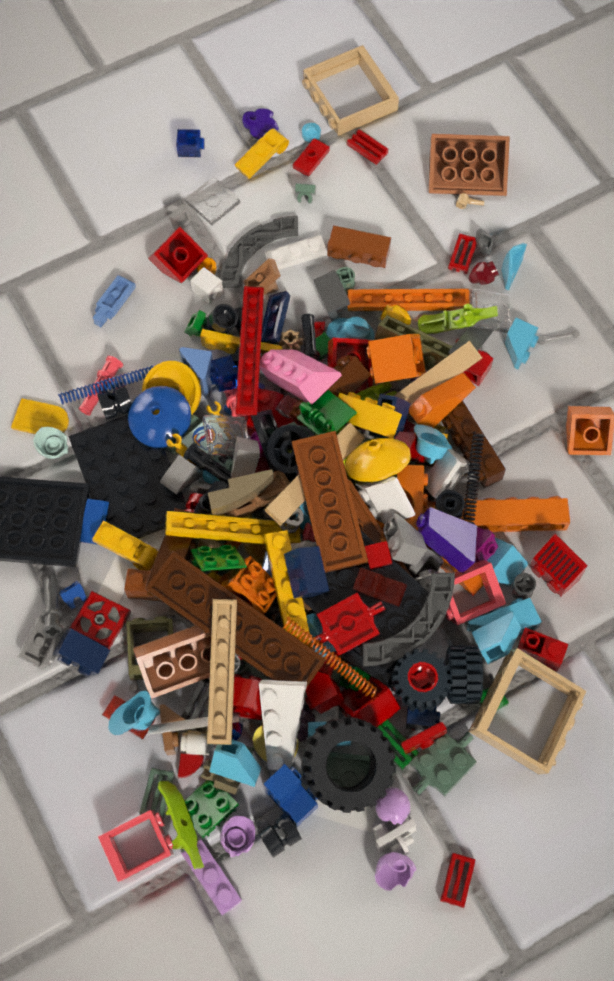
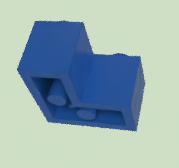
[263,764,318,827]

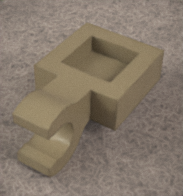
[201,760,242,795]

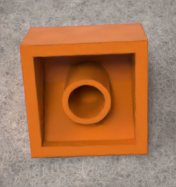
[566,406,614,455]

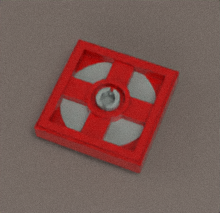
[69,591,131,649]

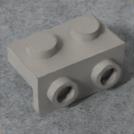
[407,548,444,579]
[17,616,67,669]

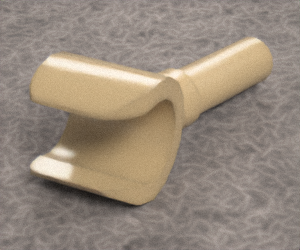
[456,193,484,209]

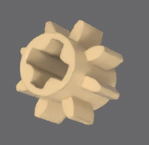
[278,329,303,352]

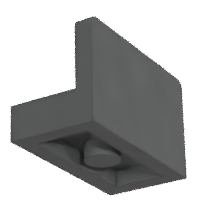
[313,270,350,321]

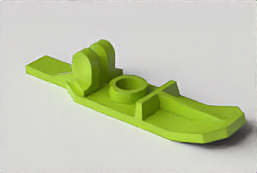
[418,304,498,334]
[158,781,204,869]

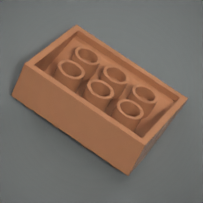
[429,134,510,196]

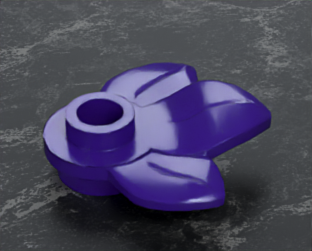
[242,108,279,139]

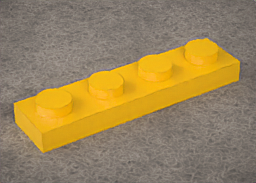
[200,329,282,356]

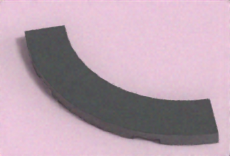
[219,216,298,288]
[363,573,455,667]

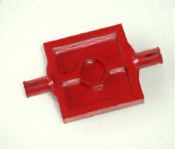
[312,592,385,656]

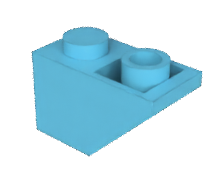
[505,318,539,369]
[471,612,521,664]
[209,740,261,787]

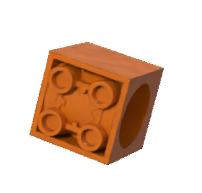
[367,334,426,384]
[218,556,277,615]

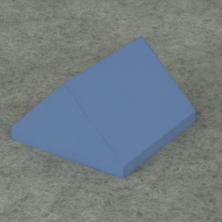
[179,347,215,399]

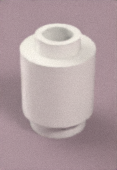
[181,730,215,756]

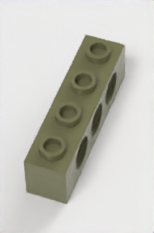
[374,315,453,371]

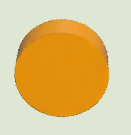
[197,257,217,275]

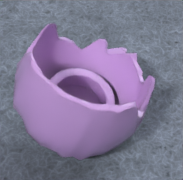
[375,787,410,825]
[220,815,256,857]
[375,852,416,891]

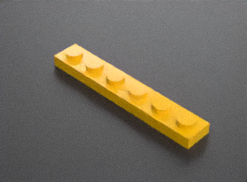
[166,511,301,544]
[264,530,313,650]

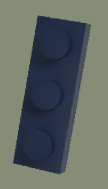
[261,291,291,344]

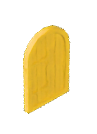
[11,398,69,434]

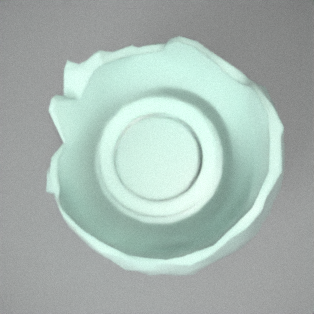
[33,426,68,459]

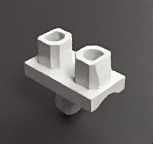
[373,817,417,856]

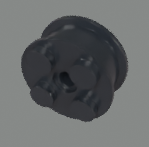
[267,425,316,474]

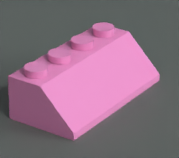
[260,349,342,405]

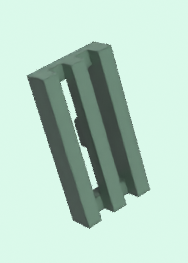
[139,768,175,818]

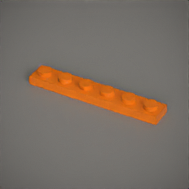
[348,289,470,311]

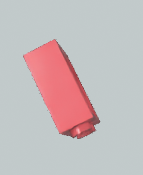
[445,560,506,625]
[98,810,174,882]

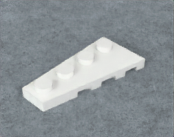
[259,680,307,770]

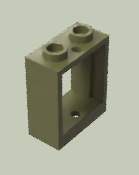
[127,616,174,681]

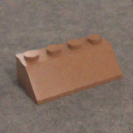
[133,626,211,699]

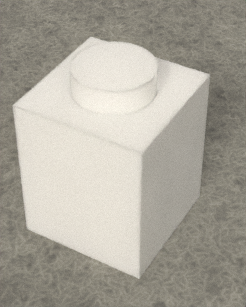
[190,267,223,304]

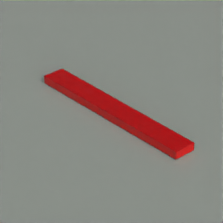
[235,286,264,415]

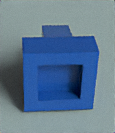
[59,580,87,610]

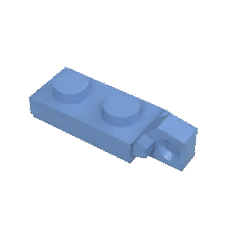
[93,275,136,327]

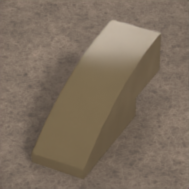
[208,469,274,515]

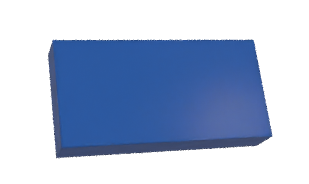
[81,499,109,545]

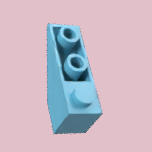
[466,598,542,636]

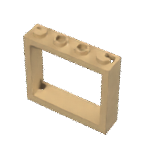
[302,45,399,136]
[468,648,586,775]

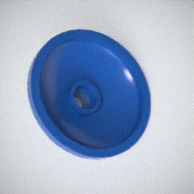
[128,386,191,448]

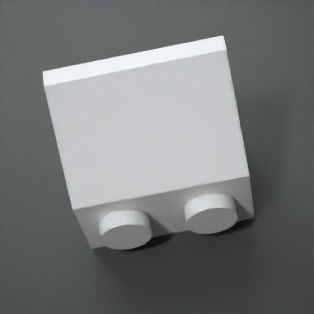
[424,449,470,499]
[356,476,416,524]

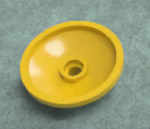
[142,361,201,416]
[345,438,411,482]

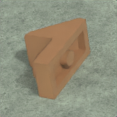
[244,258,281,295]
[159,704,186,756]

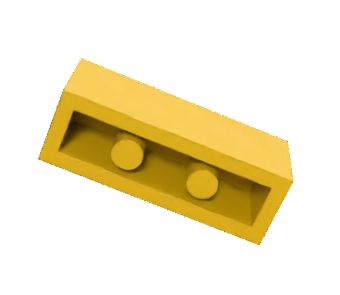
[338,392,402,438]

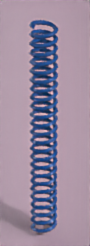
[58,365,153,405]

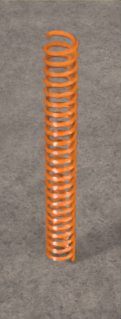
[283,617,377,697]

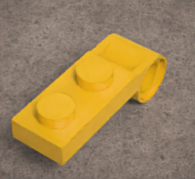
[235,128,289,179]
[92,520,158,571]

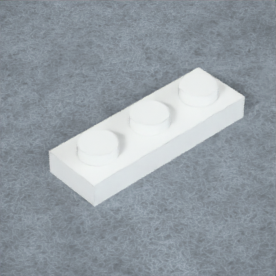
[265,235,327,270]

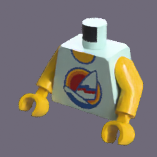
[166,401,232,467]

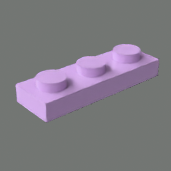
[181,840,242,916]

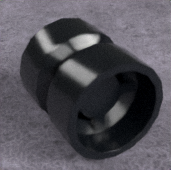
[203,304,238,334]
[97,385,132,420]
[434,490,465,519]
[257,812,302,858]

